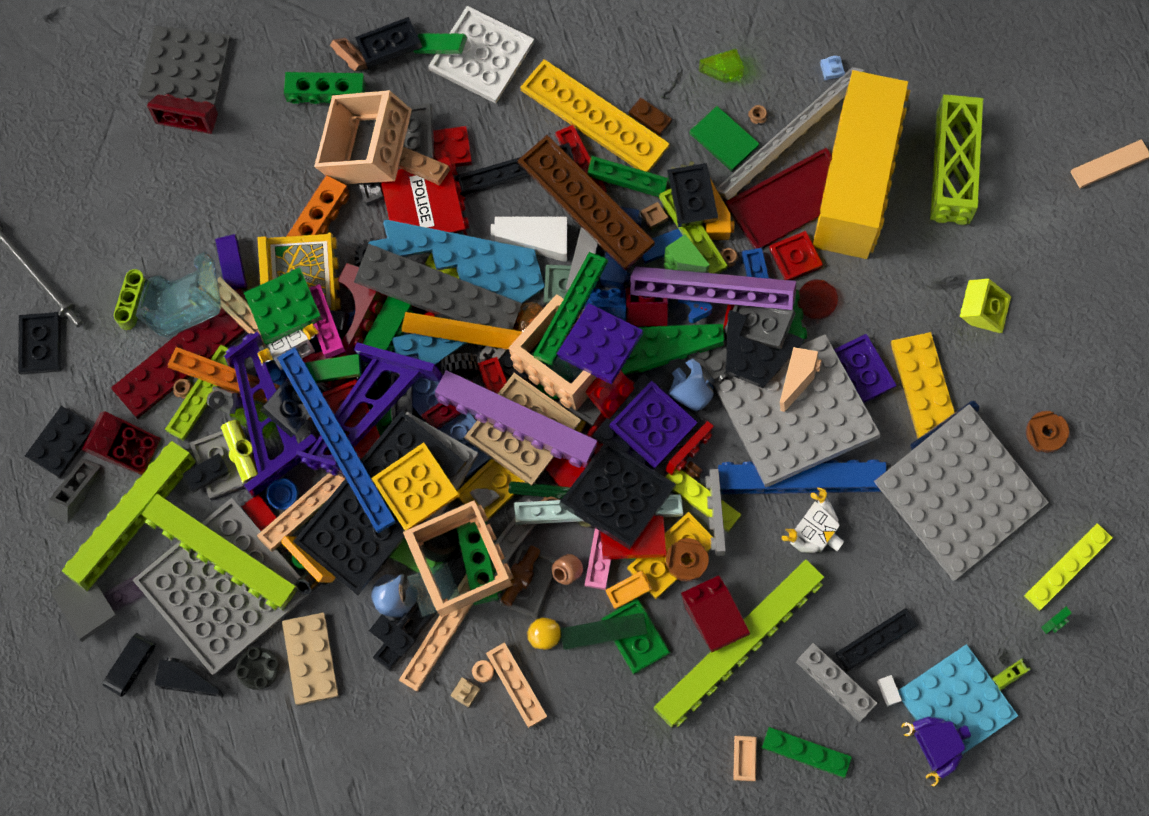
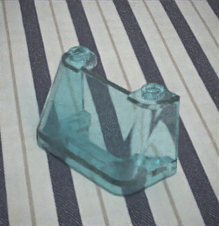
[136,252,221,337]

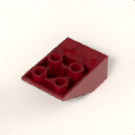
[82,411,161,475]

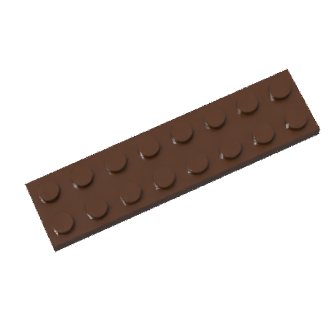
[518,135,655,271]

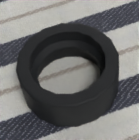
[421,528,460,562]

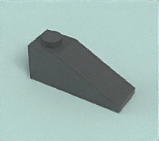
[49,458,101,523]

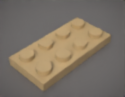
[282,613,339,705]

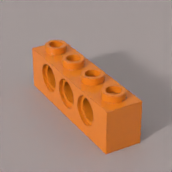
[286,175,349,237]

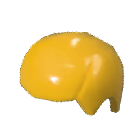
[527,617,561,650]

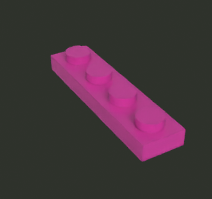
[309,284,345,359]

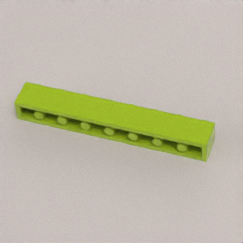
[62,441,196,591]
[142,494,298,610]

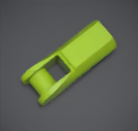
[992,658,1031,691]

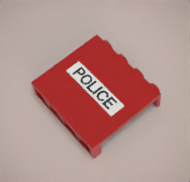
[381,157,470,236]

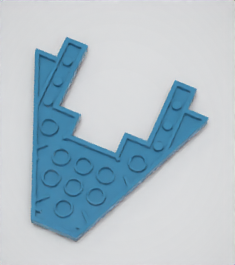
[368,220,545,365]

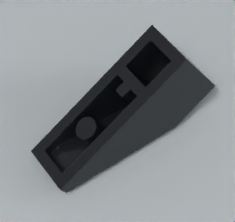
[155,657,223,698]

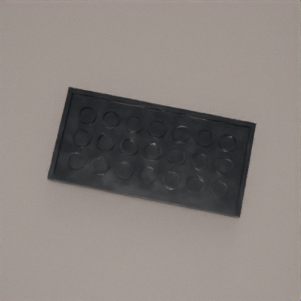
[293,411,467,595]

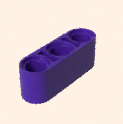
[215,234,247,290]

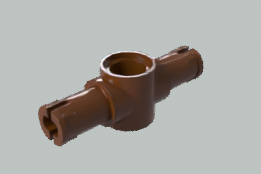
[500,545,541,607]

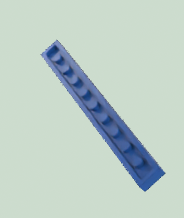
[277,347,396,533]

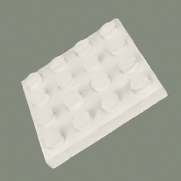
[428,6,534,104]

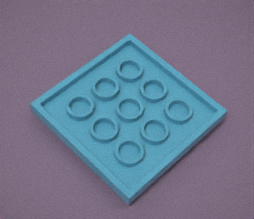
[898,644,1018,754]

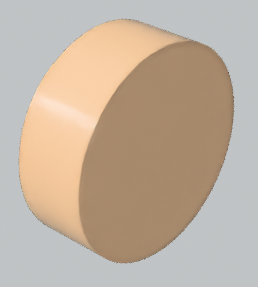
[472,660,494,683]

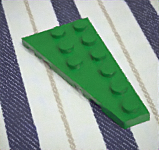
[621,324,724,376]

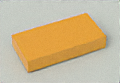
[605,571,653,609]

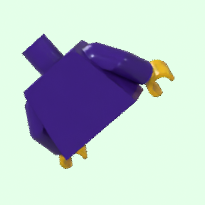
[901,716,971,786]

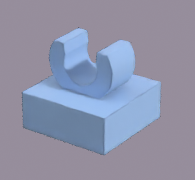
[820,55,845,80]

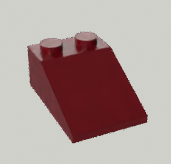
[681,575,750,653]

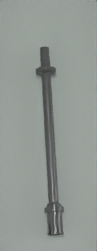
[0,223,83,328]

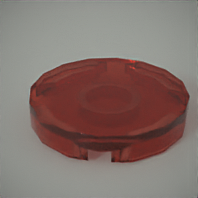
[798,279,838,319]

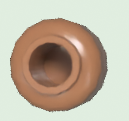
[552,554,583,585]

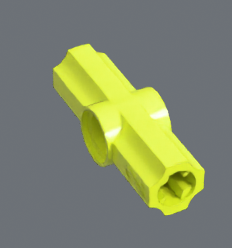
[221,420,258,483]

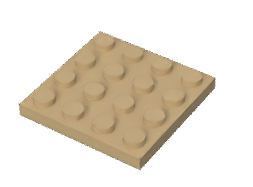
[465,373,581,486]

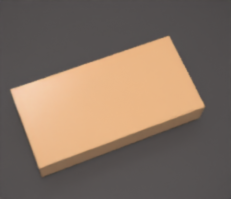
[733,736,757,782]

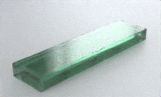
[560,613,648,650]

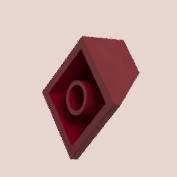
[626,287,668,327]

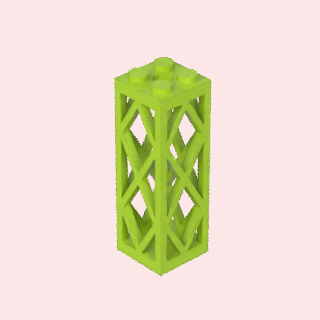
[930,94,983,225]

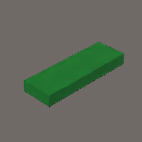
[413,34,468,54]
[305,354,362,383]

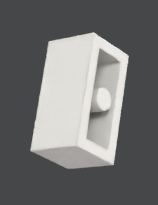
[877,675,902,707]

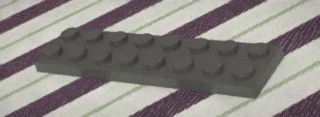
[354,244,522,330]

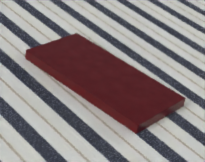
[725,148,832,249]

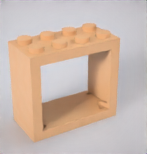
[314,90,412,184]
[509,294,596,411]
[403,500,514,617]

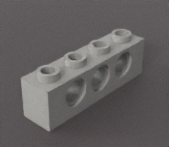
[796,643,877,723]

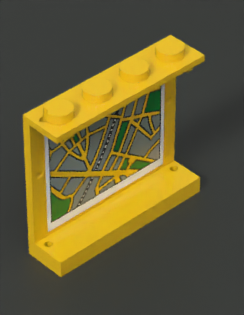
[257,232,341,311]

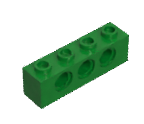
[284,72,365,104]
[457,521,502,605]

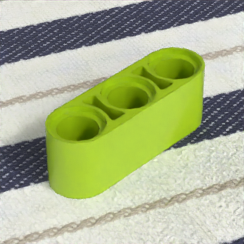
[114,269,148,330]

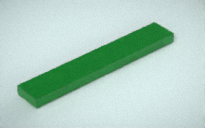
[533,252,608,366]

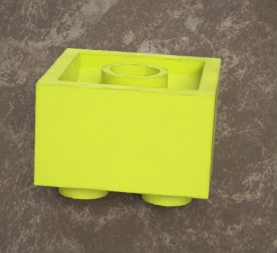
[960,279,1011,333]

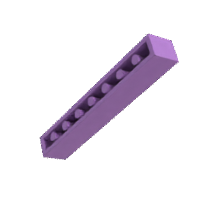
[630,267,796,310]
[435,370,597,468]

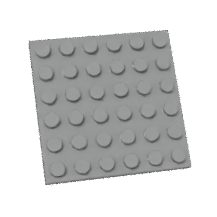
[714,335,880,488]
[874,404,1049,581]
[133,498,313,676]

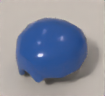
[266,478,299,510]

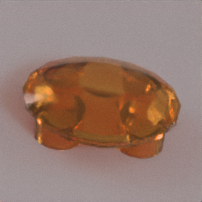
[512,302,543,332]

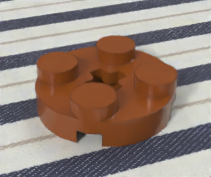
[1026,411,1069,453]
[666,538,709,582]

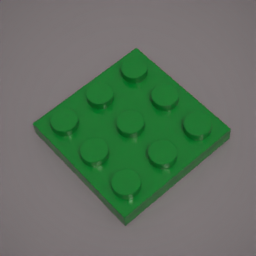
[244,267,323,345]

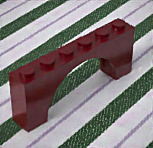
[302,263,388,389]

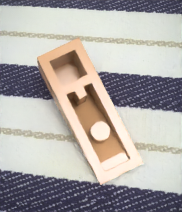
[780,347,822,412]

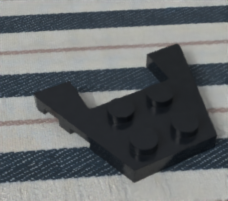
[725,310,805,389]

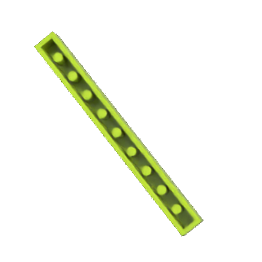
[654,559,824,728]

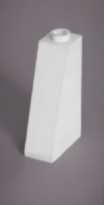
[491,217,567,262]

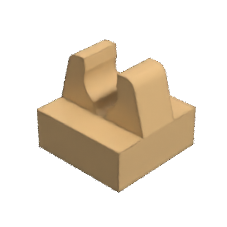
[450,678,481,708]

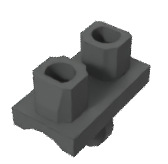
[207,386,243,414]

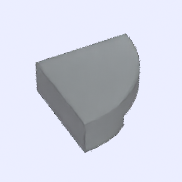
[470,488,500,509]

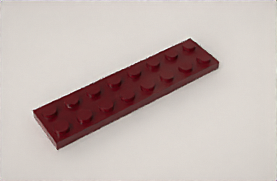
[111,289,248,419]

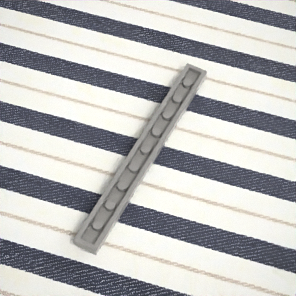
[716,67,866,200]

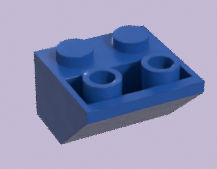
[585,288,626,321]

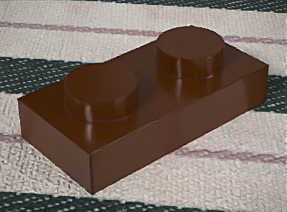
[629,98,672,136]

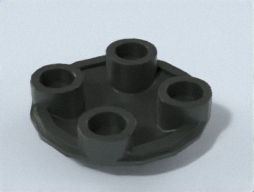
[236,647,279,690]

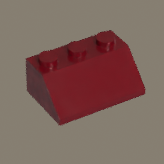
[147,94,218,134]

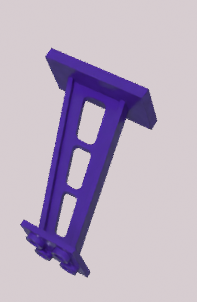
[224,331,317,498]
[296,342,443,476]

